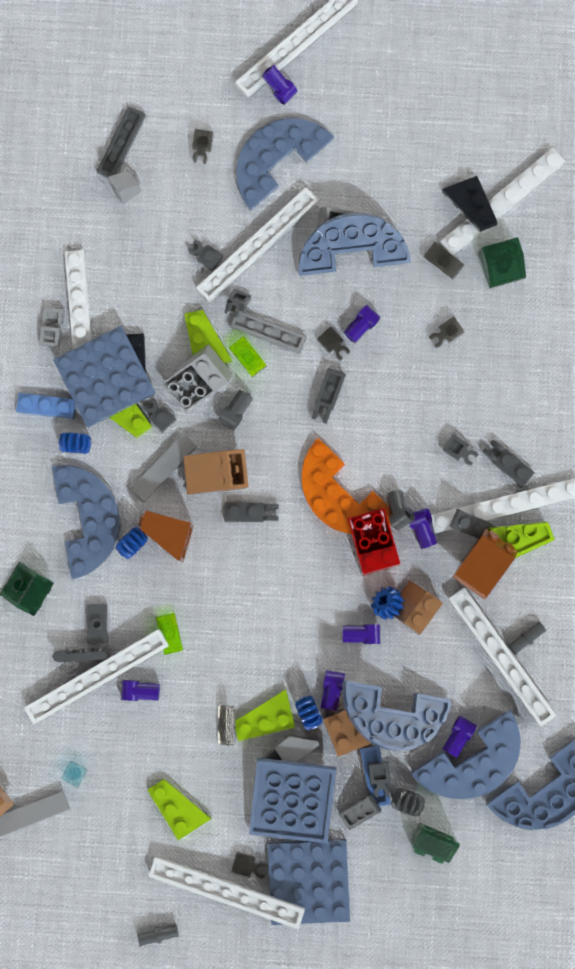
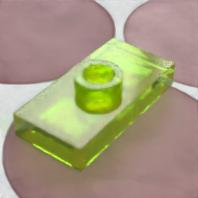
[229,336,267,378]
[156,613,184,655]

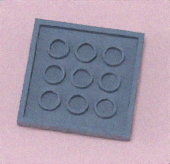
[53,326,156,428]
[249,758,336,844]
[268,840,350,925]

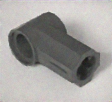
[218,389,253,430]
[387,490,415,530]

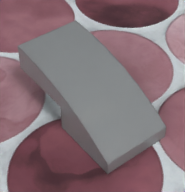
[39,307,64,347]

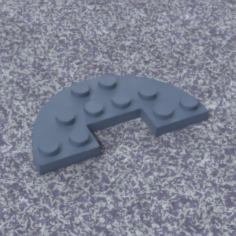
[237,119,334,211]
[298,213,411,276]
[52,466,120,579]
[343,681,452,751]
[411,710,521,799]
[486,739,575,830]

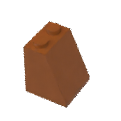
[138,511,194,563]
[453,529,518,600]

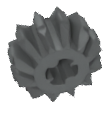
[391,788,425,816]

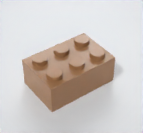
[323,704,382,757]

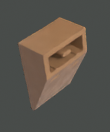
[183,449,249,495]

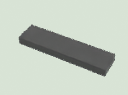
[97,106,146,178]

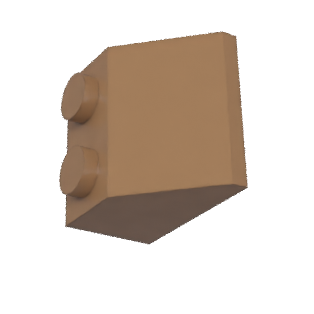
[394,581,443,635]

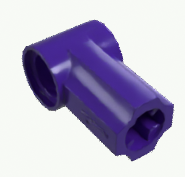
[261,65,298,105]
[343,305,381,343]
[409,508,437,549]
[342,625,381,644]
[320,670,345,711]
[121,680,160,701]
[442,715,477,758]

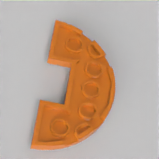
[302,438,391,534]

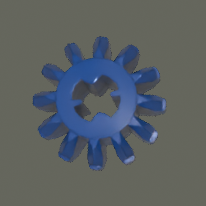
[58,433,91,454]
[115,526,148,559]
[370,586,404,620]
[295,695,323,730]

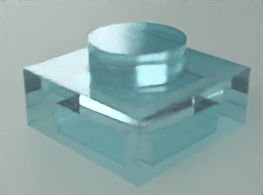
[61,760,88,788]

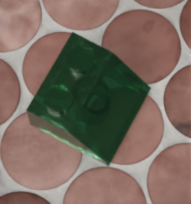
[479,237,526,289]
[0,562,54,616]
[411,823,460,864]

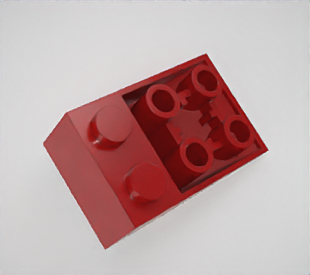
[347,508,401,576]

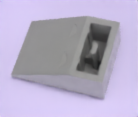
[161,344,232,412]

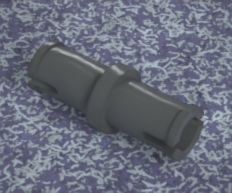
[508,622,546,655]
[137,924,179,947]

